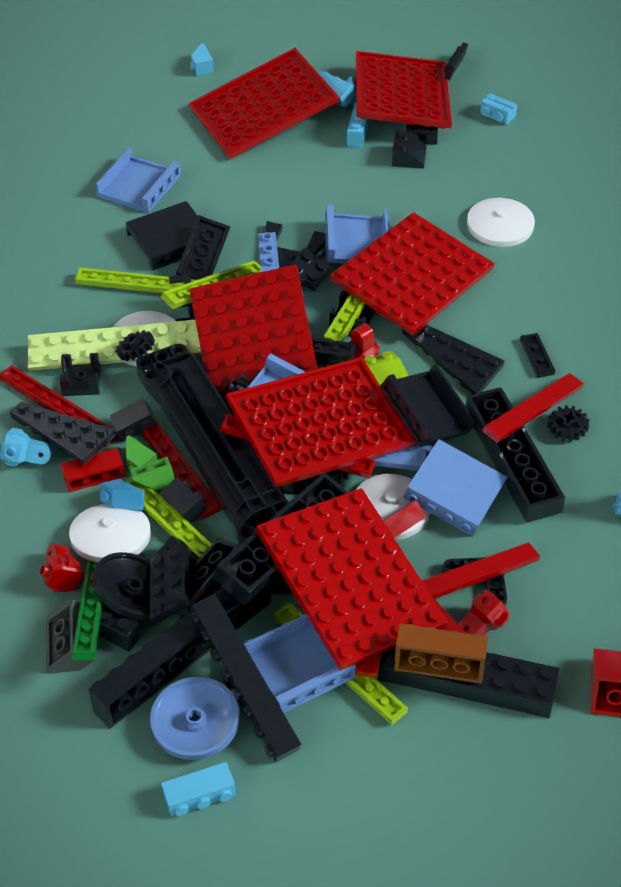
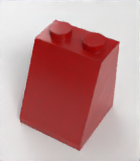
[590,648,621,717]

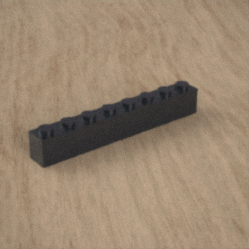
[189,594,302,763]

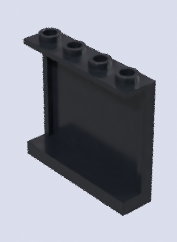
[126,201,198,271]
[380,364,477,448]

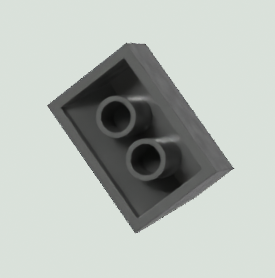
[46,599,94,674]

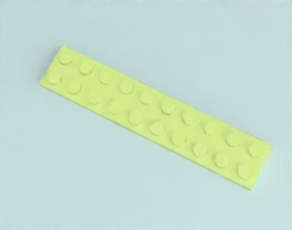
[28,320,202,371]

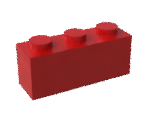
[60,448,125,493]

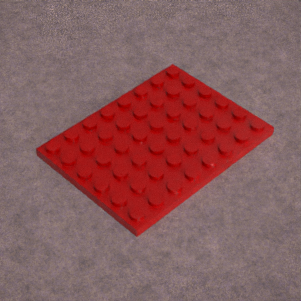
[188,48,340,159]
[355,51,452,129]
[329,212,495,335]
[226,357,416,488]
[255,488,448,670]

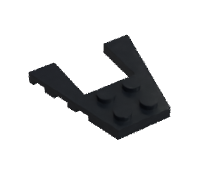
[265,221,326,268]

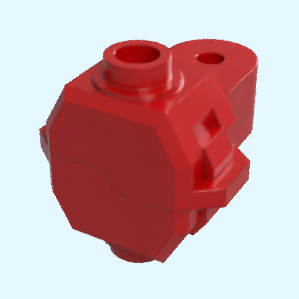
[344,323,380,362]
[40,543,85,593]
[458,590,510,636]

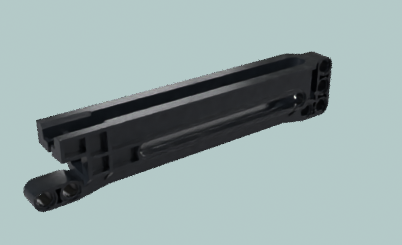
[136,344,289,545]

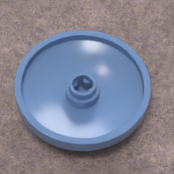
[150,677,240,760]

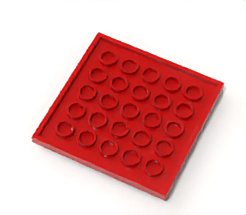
[189,264,318,393]

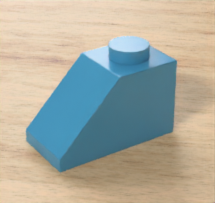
[100,479,145,511]

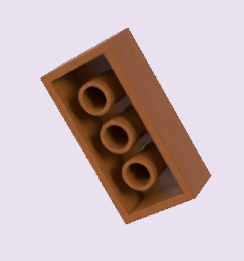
[395,624,488,684]

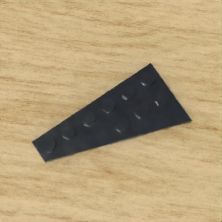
[402,324,505,394]
[10,402,116,466]

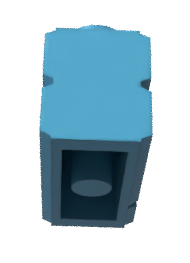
[480,93,517,125]

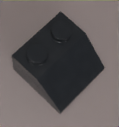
[392,131,427,169]

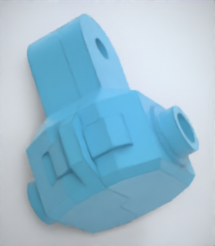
[0,428,52,467]

